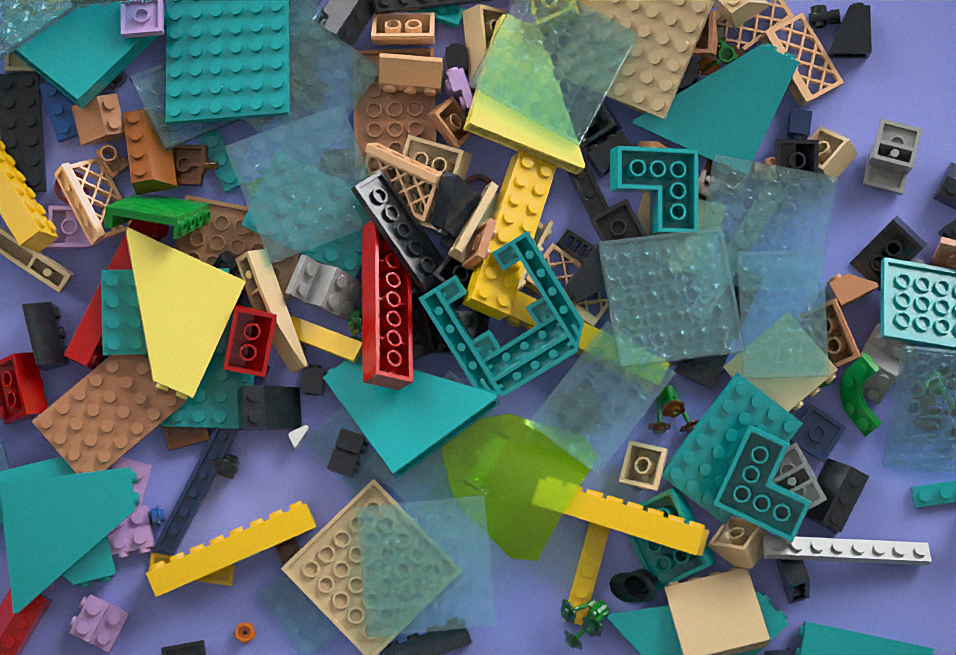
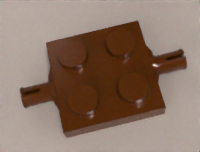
[172,144,219,187]

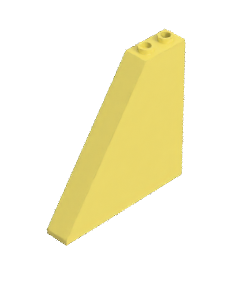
[463,14,585,175]
[126,228,246,400]

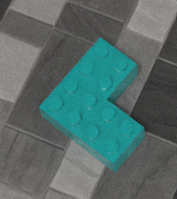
[610,146,698,236]
[713,425,812,542]

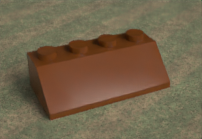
[123,109,178,195]

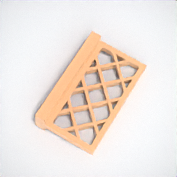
[714,0,794,50]
[759,12,844,108]
[357,143,442,222]
[54,157,132,246]
[524,243,620,327]

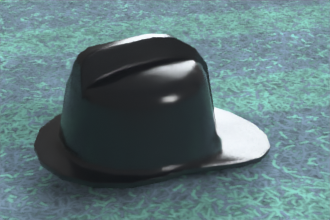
[609,568,658,602]

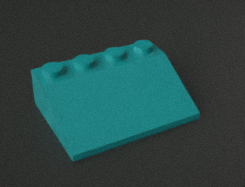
[628,487,717,591]

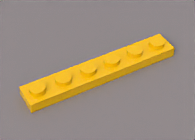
[563,522,610,626]

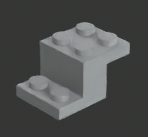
[861,119,922,195]
[285,254,362,321]
[855,323,915,404]
[773,442,827,510]

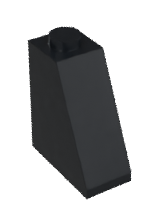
[827,2,872,59]
[431,171,482,239]
[565,241,622,303]
[775,559,810,604]

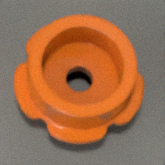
[234,622,256,643]

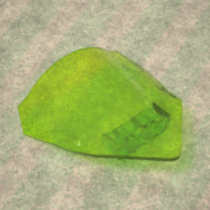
[441,413,598,561]

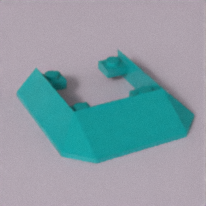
[419,231,584,396]

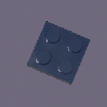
[790,404,847,463]

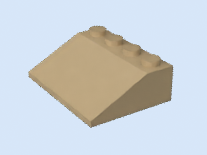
[393,135,472,230]

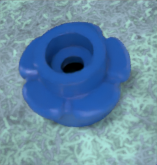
[150,506,165,527]

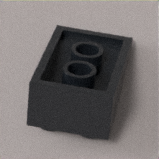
[850,216,927,292]
[237,385,302,431]

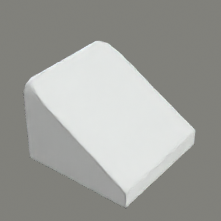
[288,425,310,450]

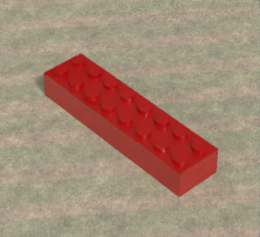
[64,219,169,370]
[362,220,413,390]

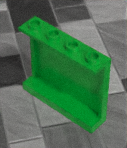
[104,193,211,239]

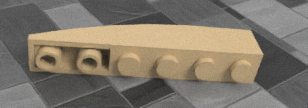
[0,225,75,293]
[235,249,308,373]

